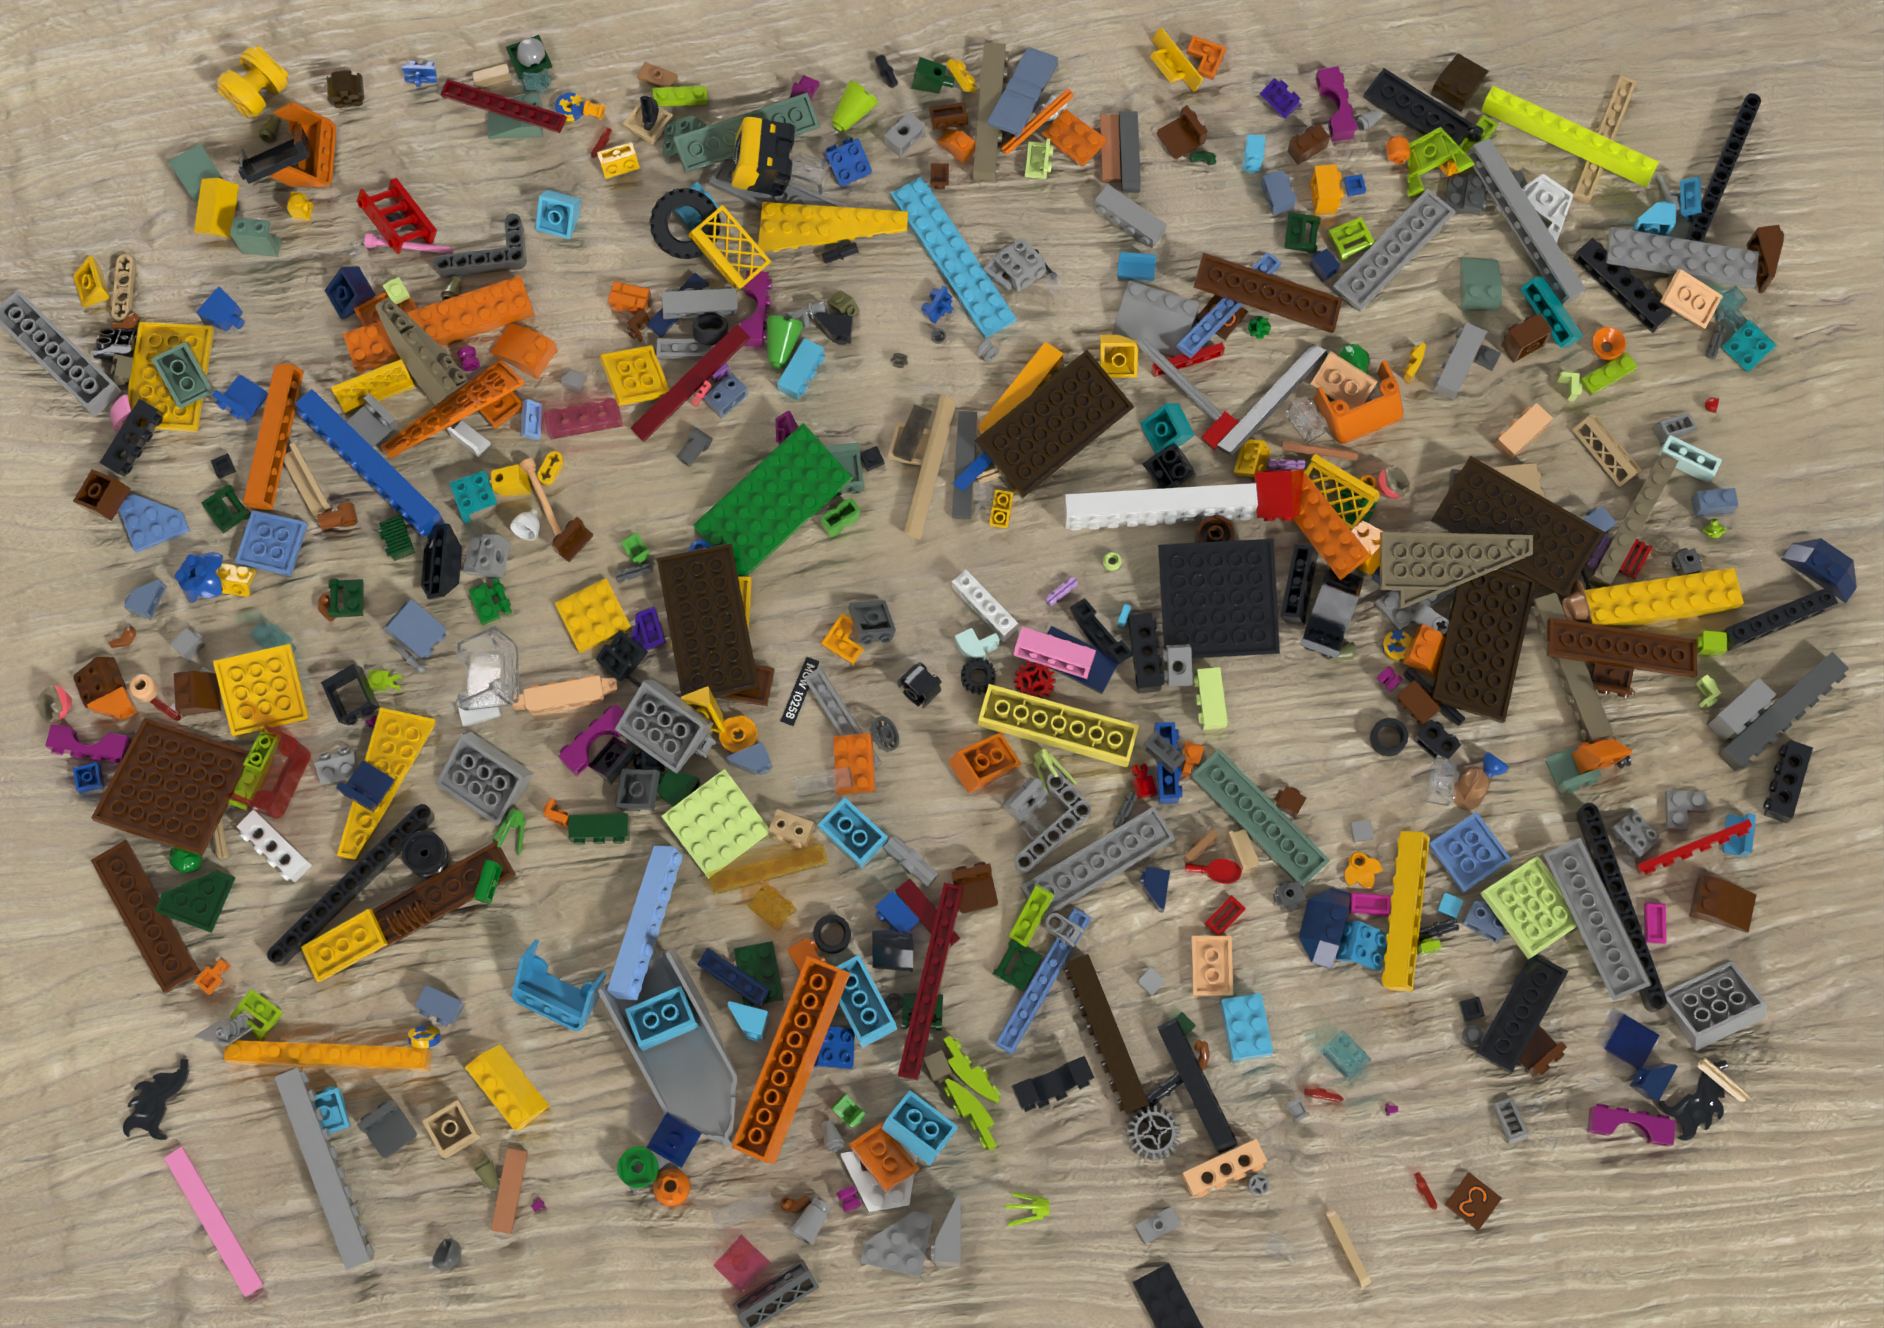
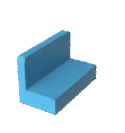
[1680,177,1702,222]
[1117,252,1156,281]
[1723,813,1756,857]

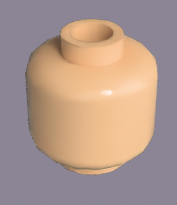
[129,674,158,702]

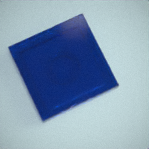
[1604,1014,1660,1070]
[646,1112,702,1168]

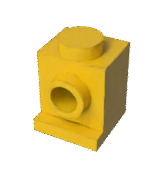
[287,192,314,220]

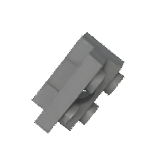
[463,534,511,578]
[1003,777,1048,825]

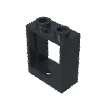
[321,664,380,726]

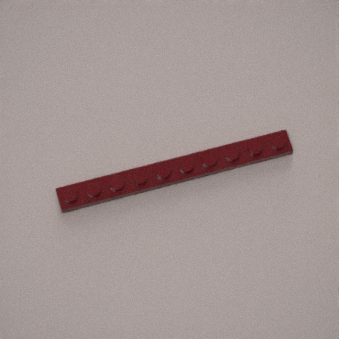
[898,882,964,1081]

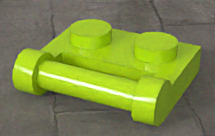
[1328,217,1375,260]
[230,989,284,1041]

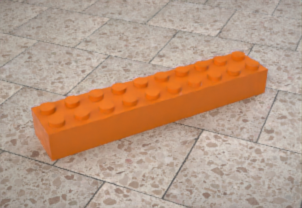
[343,275,535,374]
[731,956,850,1164]

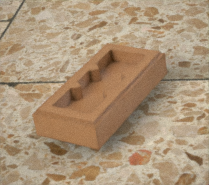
[637,62,678,87]
[1183,829,1218,864]

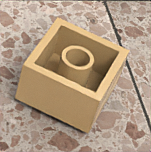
[422,1100,482,1159]

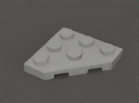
[860,1211,934,1277]

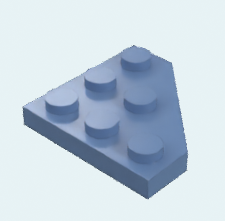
[119,494,190,553]

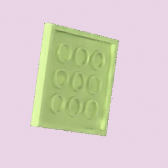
[661,769,769,879]
[1480,856,1577,960]

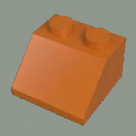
[1402,624,1445,679]
[1571,738,1632,775]

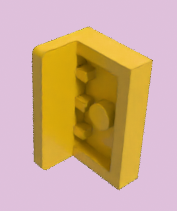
[215,563,256,597]

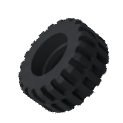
[649,188,721,259]

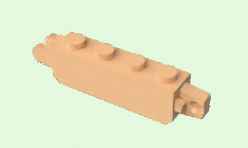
[510,674,618,716]

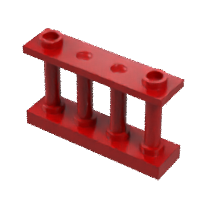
[357,178,437,254]

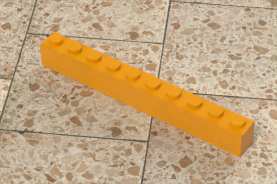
[224,1040,432,1071]

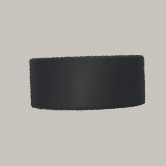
[693,314,728,345]
[1370,718,1409,757]
[813,914,851,954]

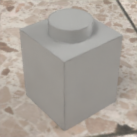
[170,628,205,661]

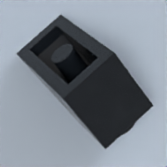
[815,313,853,345]

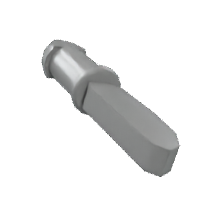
[391,643,425,673]

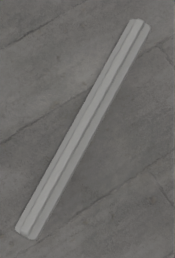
[1137,337,1222,421]

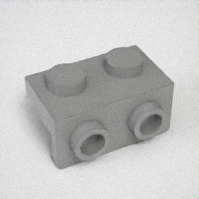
[315,748,358,785]

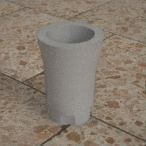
[789,1197,831,1246]

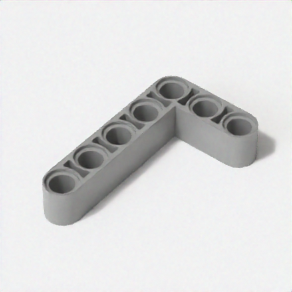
[1015,773,1091,874]

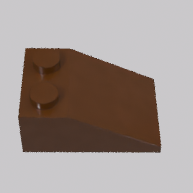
[1746,225,1784,294]
[1689,874,1756,933]

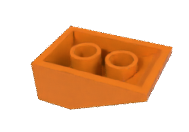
[490,323,557,379]
[948,732,1021,794]

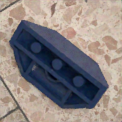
[1781,538,1857,603]
[1298,888,1350,969]

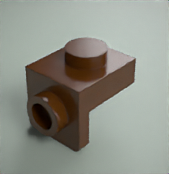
[930,163,949,189]

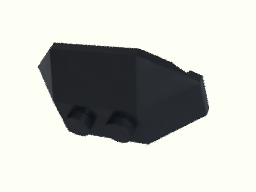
[421,523,462,600]

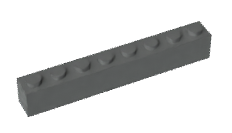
[1719,652,1849,771]

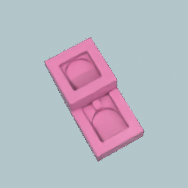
[110,395,131,431]

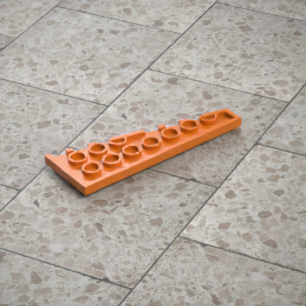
[380,359,525,459]

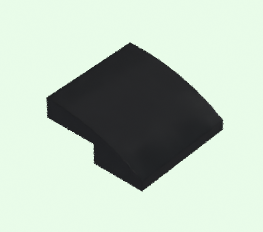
[595,629,648,681]

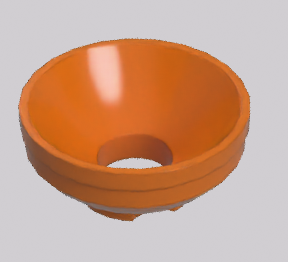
[1591,327,1626,360]
[653,1168,691,1206]

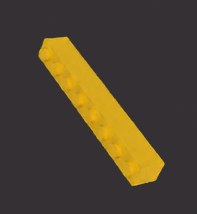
[1381,831,1430,992]

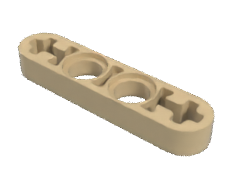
[111,254,136,322]
[1324,1209,1371,1288]

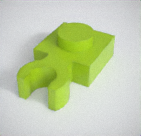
[368,669,403,692]

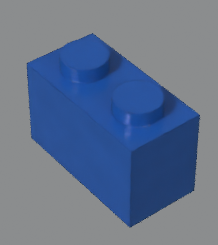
[875,890,920,933]

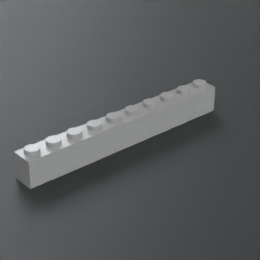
[1466,138,1586,305]
[274,1067,374,1270]

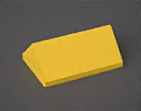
[194,178,239,239]

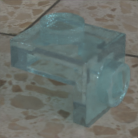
[521,69,551,93]

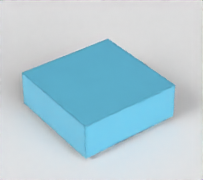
[1117,604,1131,629]
[1437,893,1463,918]

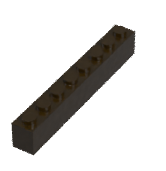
[1063,954,1149,1115]

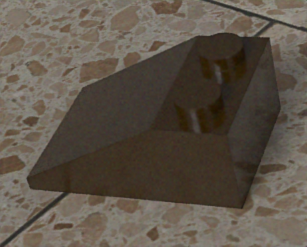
[1430,53,1489,112]

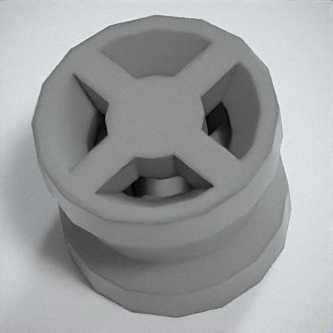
[976,340,1000,363]
[1247,1174,1269,1196]

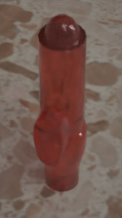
[591,127,612,158]
[150,698,181,721]
[1304,1088,1344,1103]
[1413,1172,1437,1210]

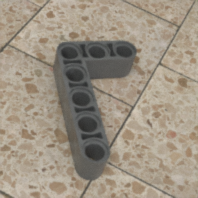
[434,213,527,278]

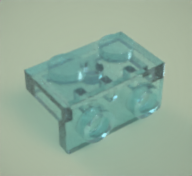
[1320,1030,1371,1081]

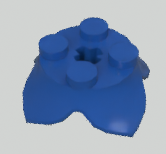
[175,552,223,603]

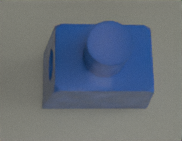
[196,286,245,331]

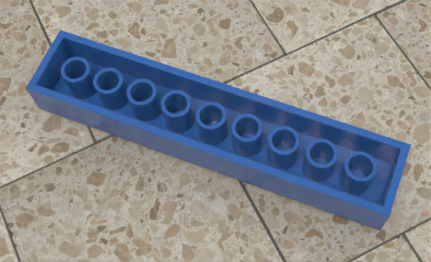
[295,389,446,539]

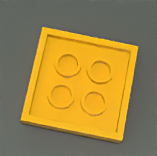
[599,345,670,406]
[555,578,632,653]

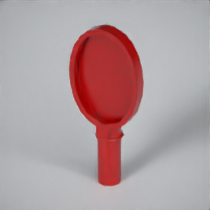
[1185,859,1242,884]

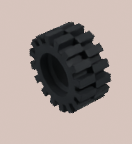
[961,657,996,695]

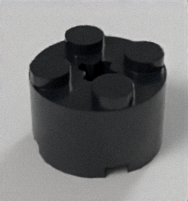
[897,662,942,708]

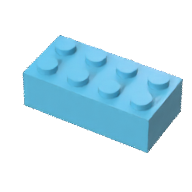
[836,955,898,1048]

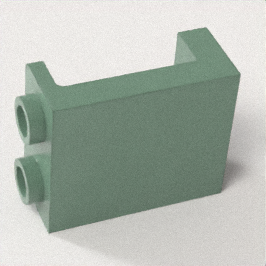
[168,144,223,202]
[230,217,281,257]
[825,442,864,497]

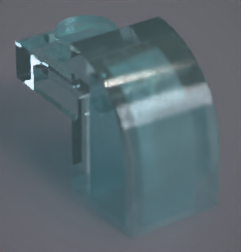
[1715,285,1747,332]

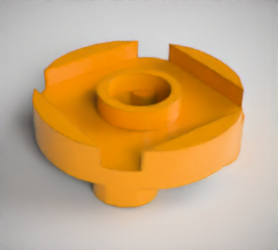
[719,716,758,754]

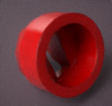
[1705,397,1719,413]

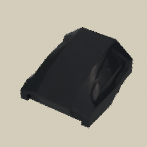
[93,328,138,360]
[1142,444,1196,489]
[872,930,913,972]

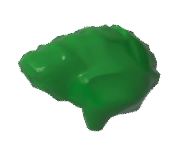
[1340,344,1370,374]
[169,846,203,873]

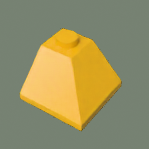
[1099,335,1138,378]

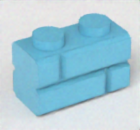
[1242,134,1265,174]

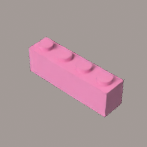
[1014,627,1096,679]

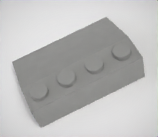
[1112,281,1200,357]
[615,679,714,774]
[436,732,534,826]
[1664,961,1767,1051]
[931,1197,961,1266]

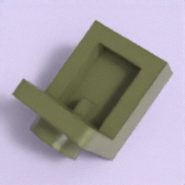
[827,290,859,316]

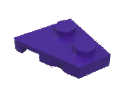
[632,607,666,650]

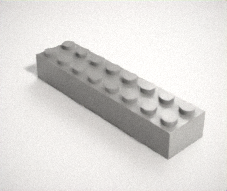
[0,290,122,417]

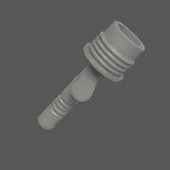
[1655,174,1681,217]
[778,300,827,328]

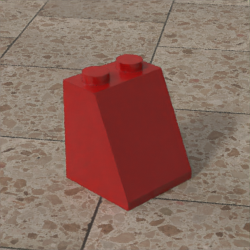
[1255,469,1304,521]

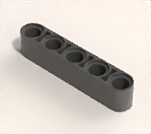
[1119,111,1141,193]

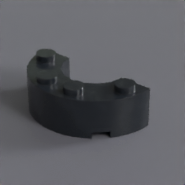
[1011,1055,1095,1113]

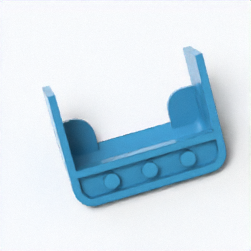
[512,939,606,1031]

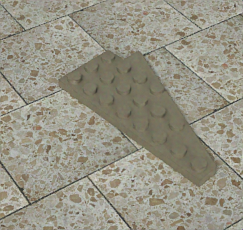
[1380,532,1533,609]

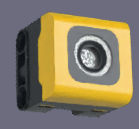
[731,117,796,196]

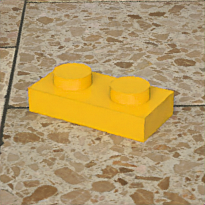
[946,59,978,93]

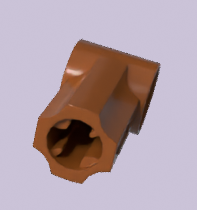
[317,502,358,530]

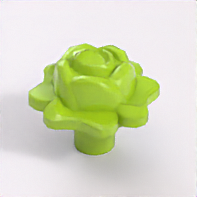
[1702,518,1727,539]

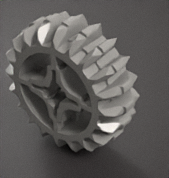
[1126,1105,1182,1161]

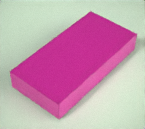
[1350,893,1391,916]
[1644,903,1667,944]

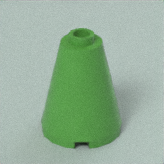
[767,315,803,369]

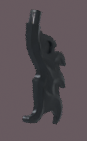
[123,1059,190,1140]
[1658,1060,1728,1141]

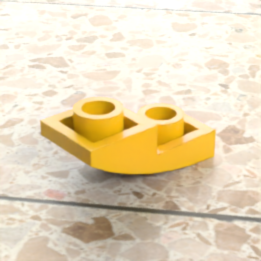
[1403,342,1426,384]
[989,489,1014,529]

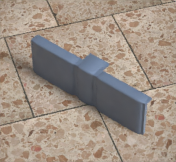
[987,47,1058,139]

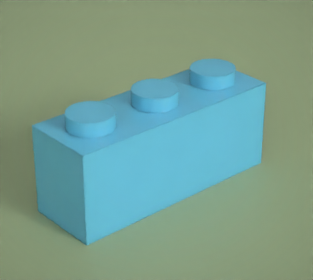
[777,338,826,400]

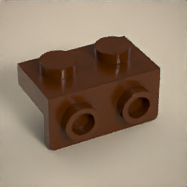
[929,102,968,130]
[552,517,594,562]

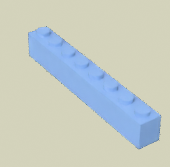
[607,845,683,1000]

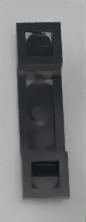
[1070,598,1133,664]

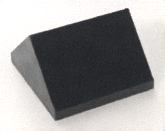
[588,737,636,785]

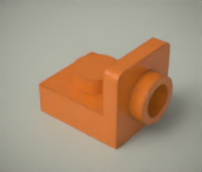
[543,798,569,828]

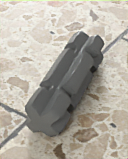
[1706,324,1726,359]
[615,562,652,583]
[1113,791,1137,827]

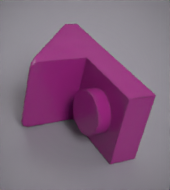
[789,75,820,101]

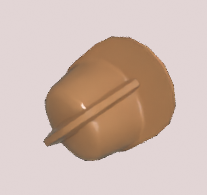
[1562,581,1591,623]
[1452,766,1490,810]

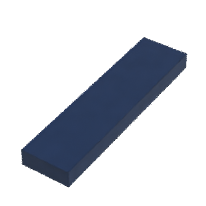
[647,273,709,338]
[697,948,771,1008]

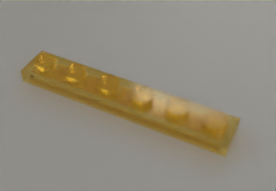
[709,844,829,895]

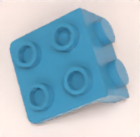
[1336,921,1387,971]

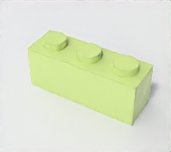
[1193,667,1228,730]

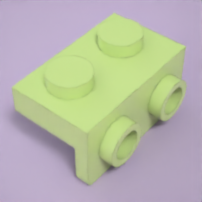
[1025,138,1053,179]

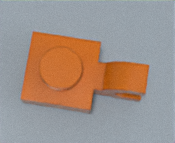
[1182,741,1204,778]
[194,959,231,995]

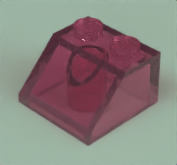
[713,1234,771,1294]

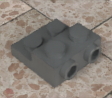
[1444,173,1488,215]
[848,600,896,645]
[615,769,660,812]

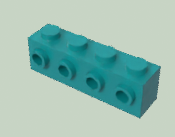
[1520,277,1584,348]

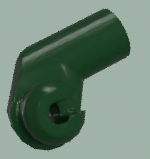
[1189,150,1217,166]

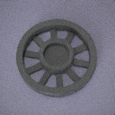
[870,716,899,752]

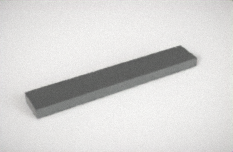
[952,411,977,519]

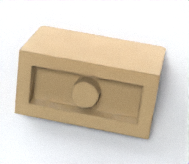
[1226,829,1260,872]

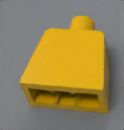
[489,464,531,497]

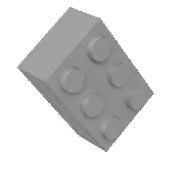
[1707,678,1776,742]

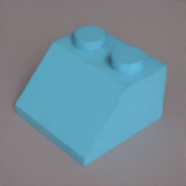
[535,189,581,239]
[1632,201,1676,236]
[728,1001,771,1042]

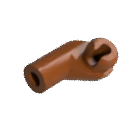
[112,313,139,330]
[318,593,335,622]
[110,626,136,648]
[1194,1040,1210,1070]
[780,1194,811,1214]

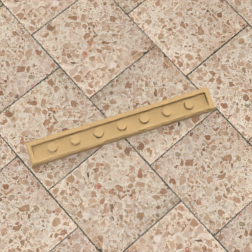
[1573,75,1637,203]
[904,395,956,540]

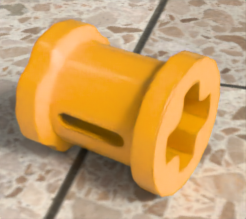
[583,100,606,120]

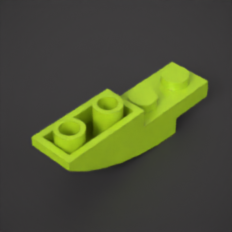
[229,731,279,811]
[943,1036,1001,1104]
[943,1079,997,1151]

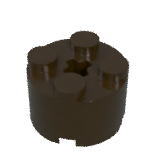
[326,70,365,108]

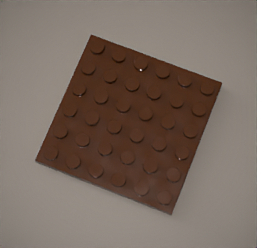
[91,718,250,856]

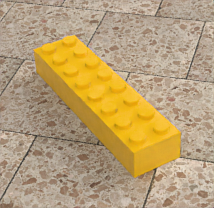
[1585,568,1744,628]

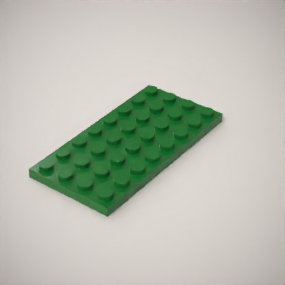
[693,423,853,577]

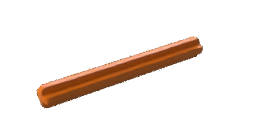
[1001,89,1074,155]

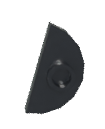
[640,96,659,131]

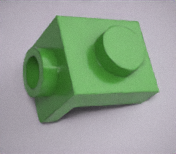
[620,532,650,563]
[830,1093,865,1128]

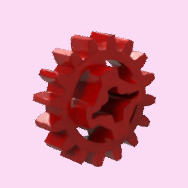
[1014,661,1056,699]

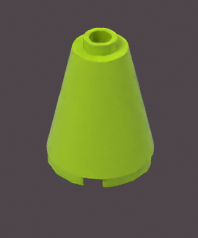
[831,80,878,132]

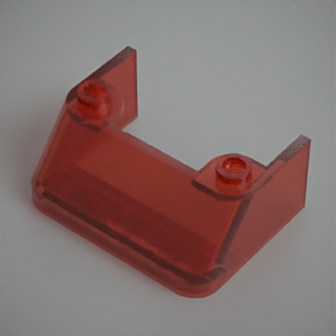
[225,725,311,819]

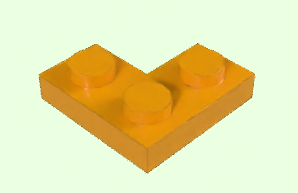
[821,613,864,665]

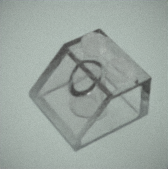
[790,152,832,195]
[1286,397,1328,444]
[1425,755,1459,806]

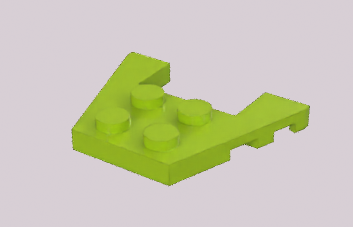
[1407,127,1475,198]

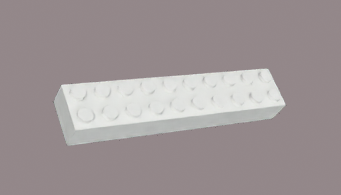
[1064,483,1258,531]

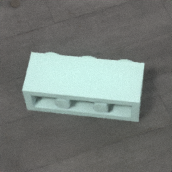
[1656,435,1722,483]

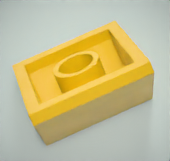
[73,256,111,307]
[680,686,725,733]

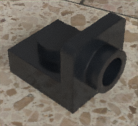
[633,750,665,772]

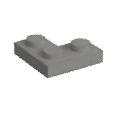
[1665,790,1707,831]

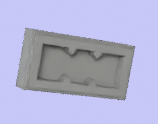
[1135,1206,1181,1244]

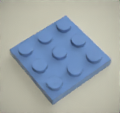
[235,510,308,577]
[1429,812,1512,893]

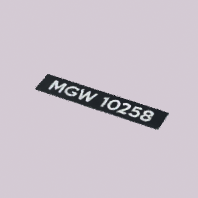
[780,657,819,726]

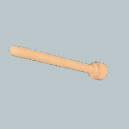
[519,458,562,536]

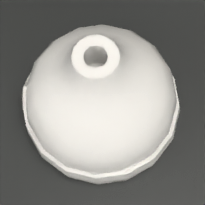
[510,509,540,541]

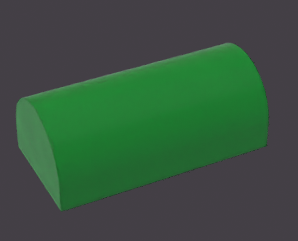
[473,860,502,904]

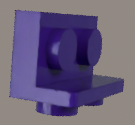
[1259,78,1302,119]

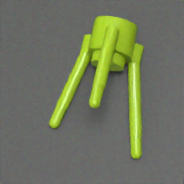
[1004,1192,1049,1226]

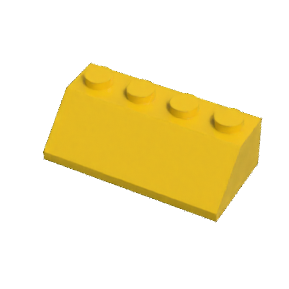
[465,1044,550,1132]

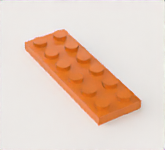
[1293,473,1371,580]

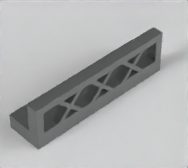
[732,1259,819,1328]

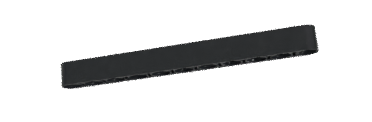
[1685,93,1761,242]
[1576,803,1667,1012]
[267,804,434,966]

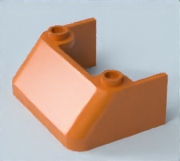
[269,102,336,187]
[1314,360,1404,444]

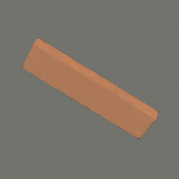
[1100,114,1121,182]
[1281,440,1358,461]
[491,1148,528,1234]

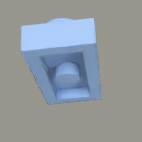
[521,399,543,441]

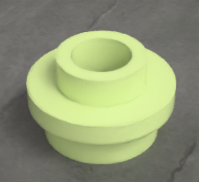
[1103,552,1122,571]

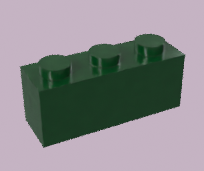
[568,813,630,845]

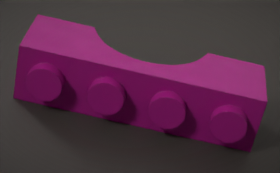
[1315,66,1357,142]
[741,270,772,347]
[558,704,625,777]
[45,724,132,764]
[1587,1104,1676,1147]

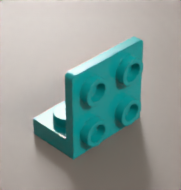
[1722,320,1778,372]
[449,470,497,524]

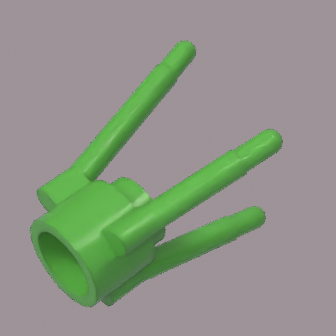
[492,809,527,855]

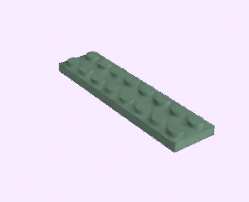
[672,93,820,173]
[1191,749,1330,887]

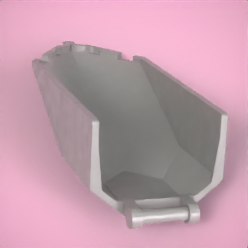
[598,945,738,1147]

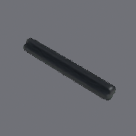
[1403,667,1466,726]

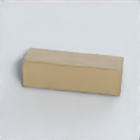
[472,63,511,88]

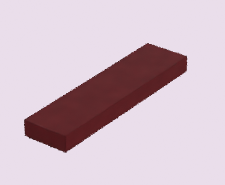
[895,879,960,948]

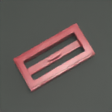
[691,381,711,407]

